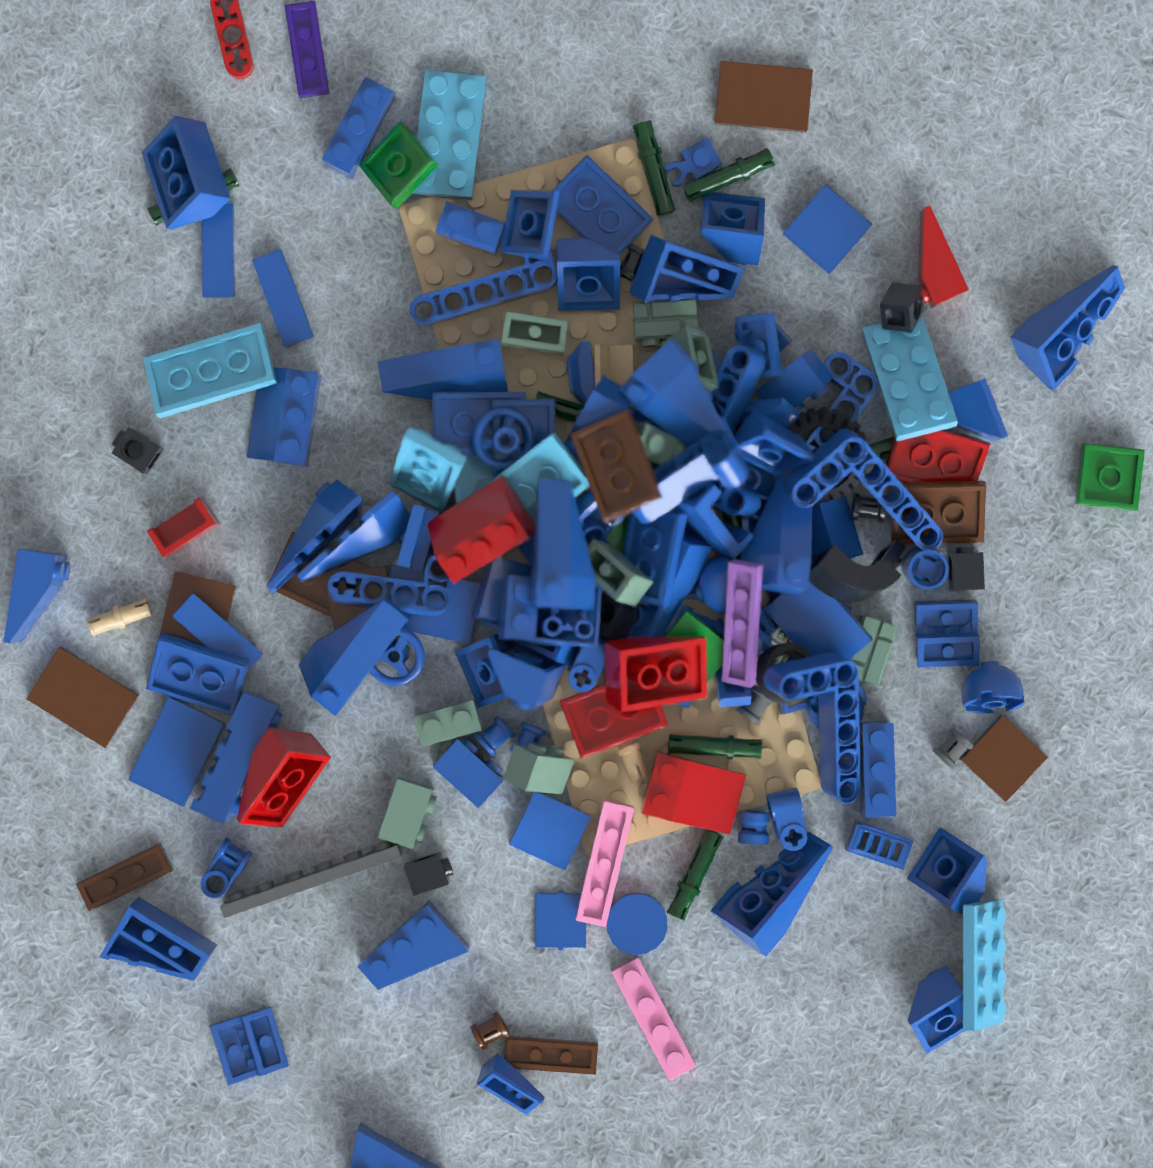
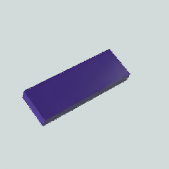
[284,1,330,99]

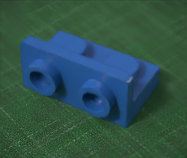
[734,312,782,378]

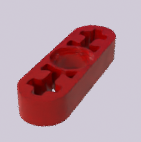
[210,0,254,80]

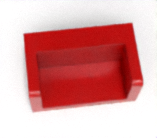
[147,497,220,557]

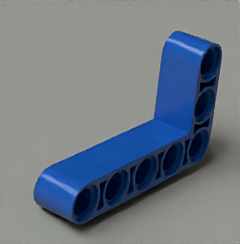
[409,249,557,326]
[711,345,766,516]
[784,429,943,550]
[764,652,861,804]

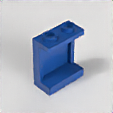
[671,483,754,559]

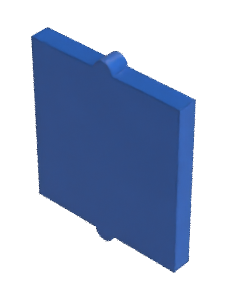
[535,890,586,951]

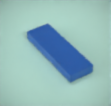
[202,204,235,298]
[252,249,314,348]
[172,593,263,672]

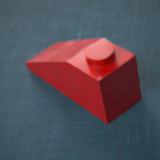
[918,205,969,308]

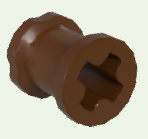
[470,1011,510,1050]

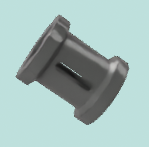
[736,685,774,726]
[933,728,974,769]

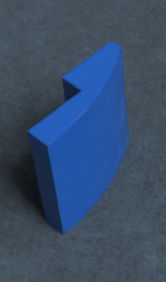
[783,184,872,274]
[396,504,441,572]
[915,599,980,668]
[509,792,591,870]
[209,1007,289,1086]

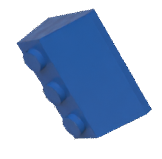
[142,116,231,230]
[247,367,321,467]
[488,642,566,710]

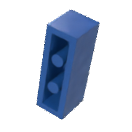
[322,76,395,179]
[859,721,896,817]

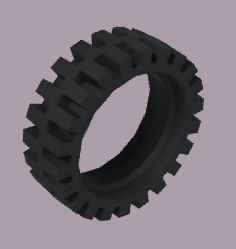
[788,407,868,502]

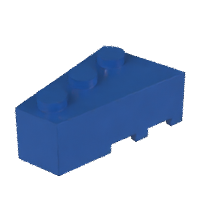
[629,234,745,302]
[563,375,635,466]
[99,896,217,981]
[357,901,470,990]
[350,1122,440,1168]

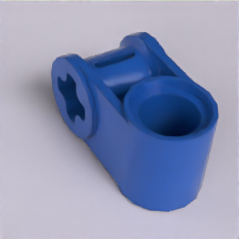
[568,634,611,692]
[766,787,807,851]
[201,837,253,898]

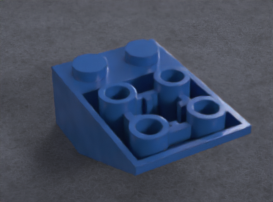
[498,575,602,647]

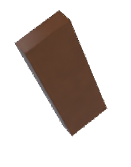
[76,843,174,912]
[504,1036,598,1075]

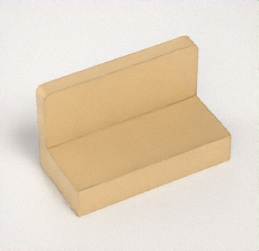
[594,344,638,408]

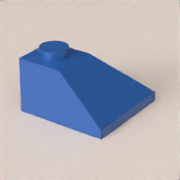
[701,192,765,265]
[556,238,620,311]
[948,378,1009,442]
[907,827,987,915]
[908,966,965,1054]

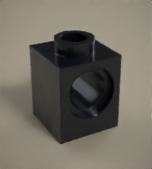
[880,282,924,333]
[112,427,164,475]
[948,547,985,591]
[598,594,639,640]
[404,852,454,896]

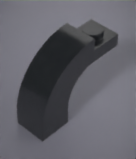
[809,539,906,602]

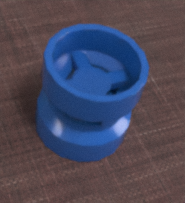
[738,810,770,845]

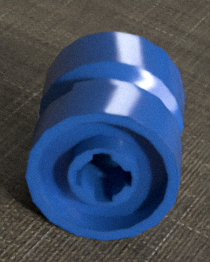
[901,547,949,590]

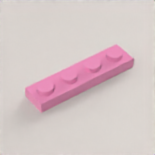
[575,799,634,927]
[611,956,696,1081]

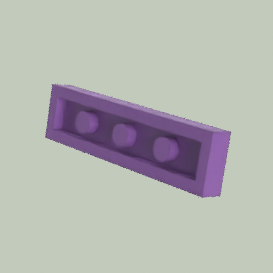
[722,559,763,688]

